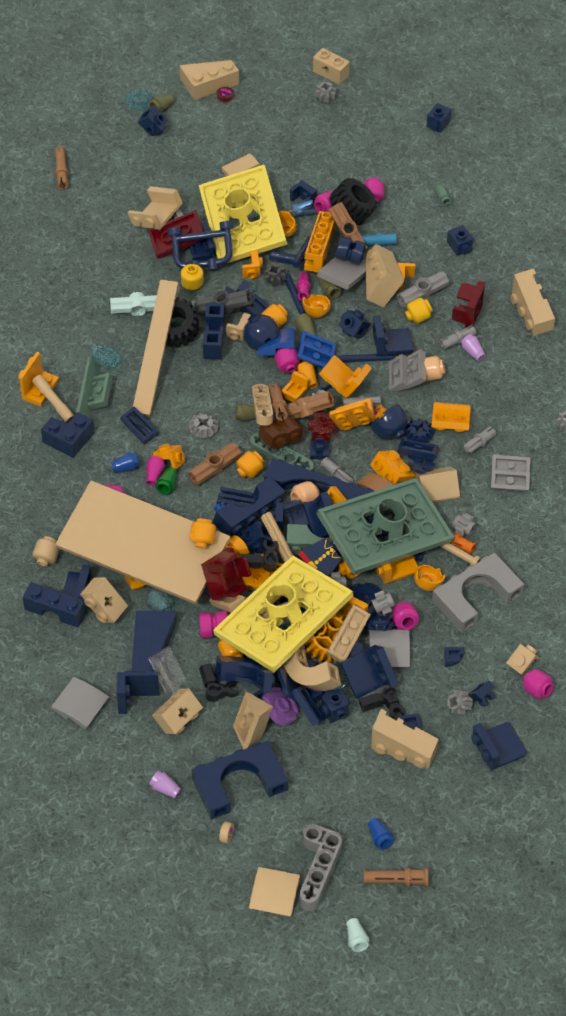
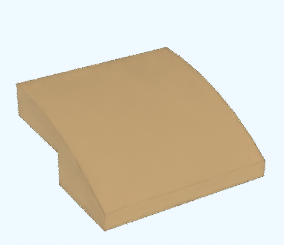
[249,867,300,917]

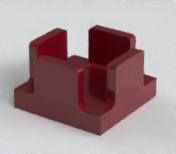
[452,281,486,328]
[201,548,252,601]

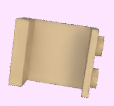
[128,186,183,230]

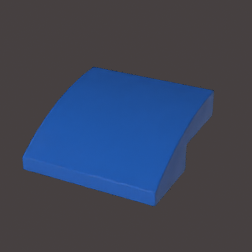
[257,328,294,355]
[297,331,337,368]

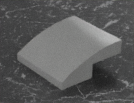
[389,349,426,391]
[491,455,530,492]
[369,630,410,668]
[51,677,109,729]

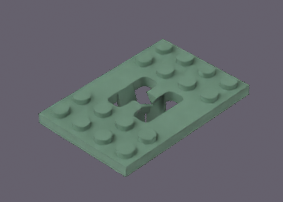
[317,478,454,575]

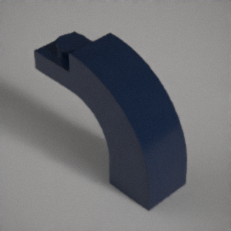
[215,656,275,693]

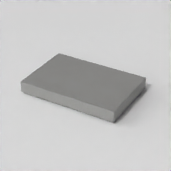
[317,257,366,290]

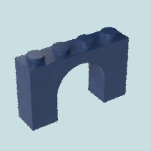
[192,741,288,820]

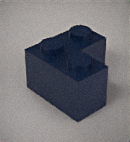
[41,412,95,458]

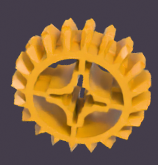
[303,613,343,663]

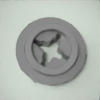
[189,412,218,438]

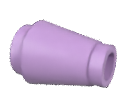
[461,334,486,361]
[149,770,182,799]

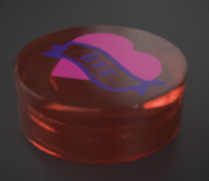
[217,87,234,103]

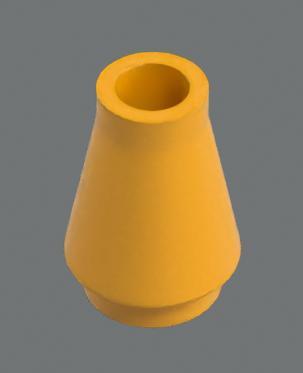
[297,362,319,389]

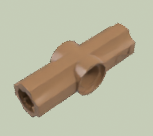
[328,202,368,249]
[286,391,334,419]
[188,443,242,485]

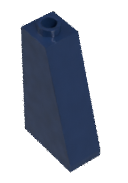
[132,610,176,672]

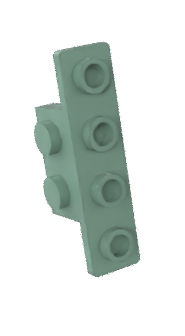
[76,356,113,418]

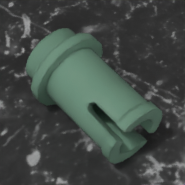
[435,185,452,206]

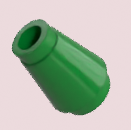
[156,467,177,495]

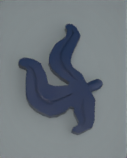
[408,456,435,474]

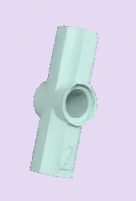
[110,292,157,316]

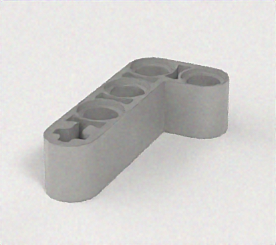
[300,824,342,912]

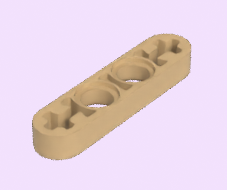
[252,384,273,426]

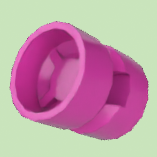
[199,611,228,639]

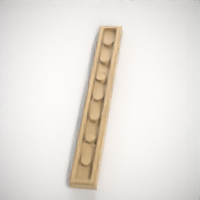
[132,280,179,417]

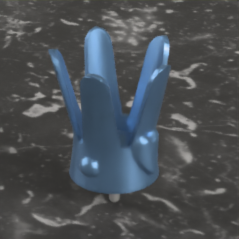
[288,197,315,217]

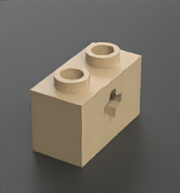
[313,48,350,85]
[80,577,128,623]
[152,689,203,734]

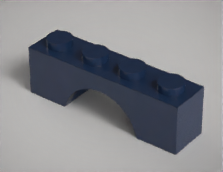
[212,476,286,537]

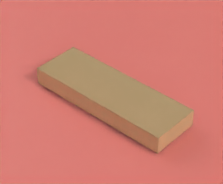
[326,604,371,663]

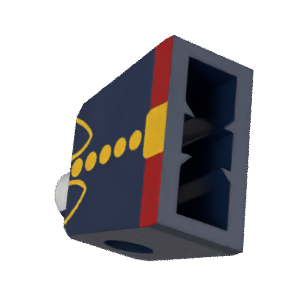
[296,538,342,576]

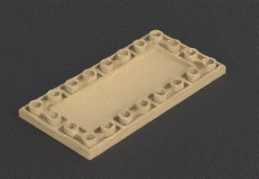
[55,481,230,604]

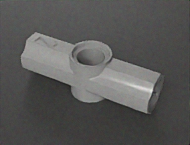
[397,272,449,308]

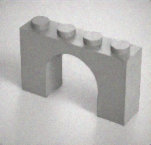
[432,553,524,633]

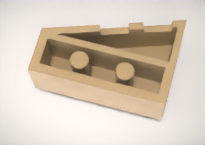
[179,60,239,100]
[366,244,404,307]
[510,269,555,336]
[371,709,438,769]

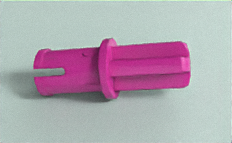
[296,272,311,301]

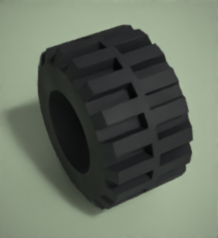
[329,178,377,225]
[166,297,199,348]

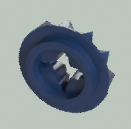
[404,418,434,443]
[364,615,395,631]

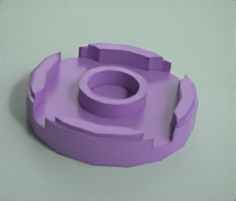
[262,687,298,726]

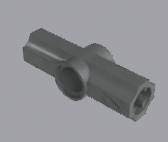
[196,289,252,315]

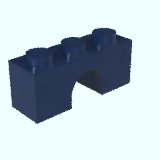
[203,303,225,359]
[22,582,86,628]

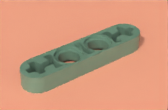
[250,433,314,471]

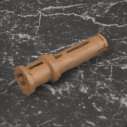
[364,867,428,887]

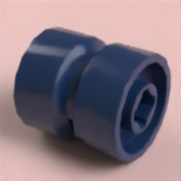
[336,236,366,265]

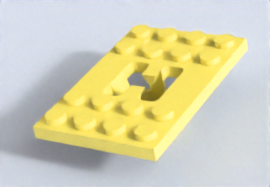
[199,165,287,263]
[213,556,353,673]

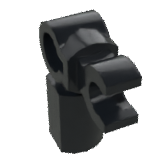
[241,540,278,572]
[199,664,239,702]
[358,687,404,719]

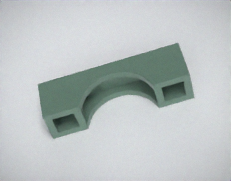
[287,524,341,556]

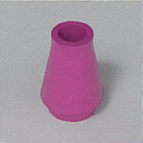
[146,456,165,486]

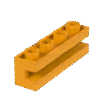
[304,211,336,272]

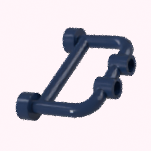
[167,221,234,271]

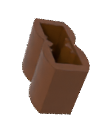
[258,416,303,449]

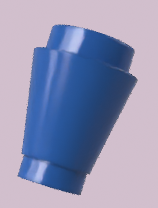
[111,452,140,473]
[368,818,394,850]

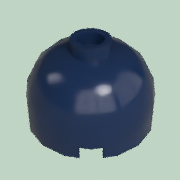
[243,314,280,348]
[370,404,408,440]

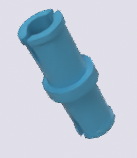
[361,233,397,246]

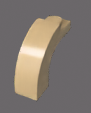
[284,645,341,691]

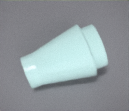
[346,918,370,952]

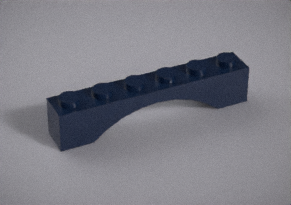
[264,458,374,518]

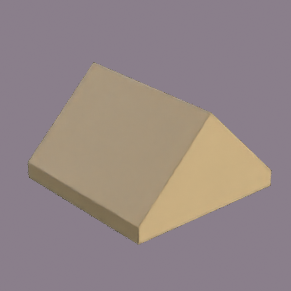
[414,466,460,503]
[233,692,273,749]

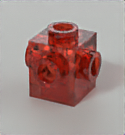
[308,412,335,443]

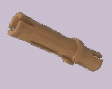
[54,146,69,190]
[269,383,288,421]

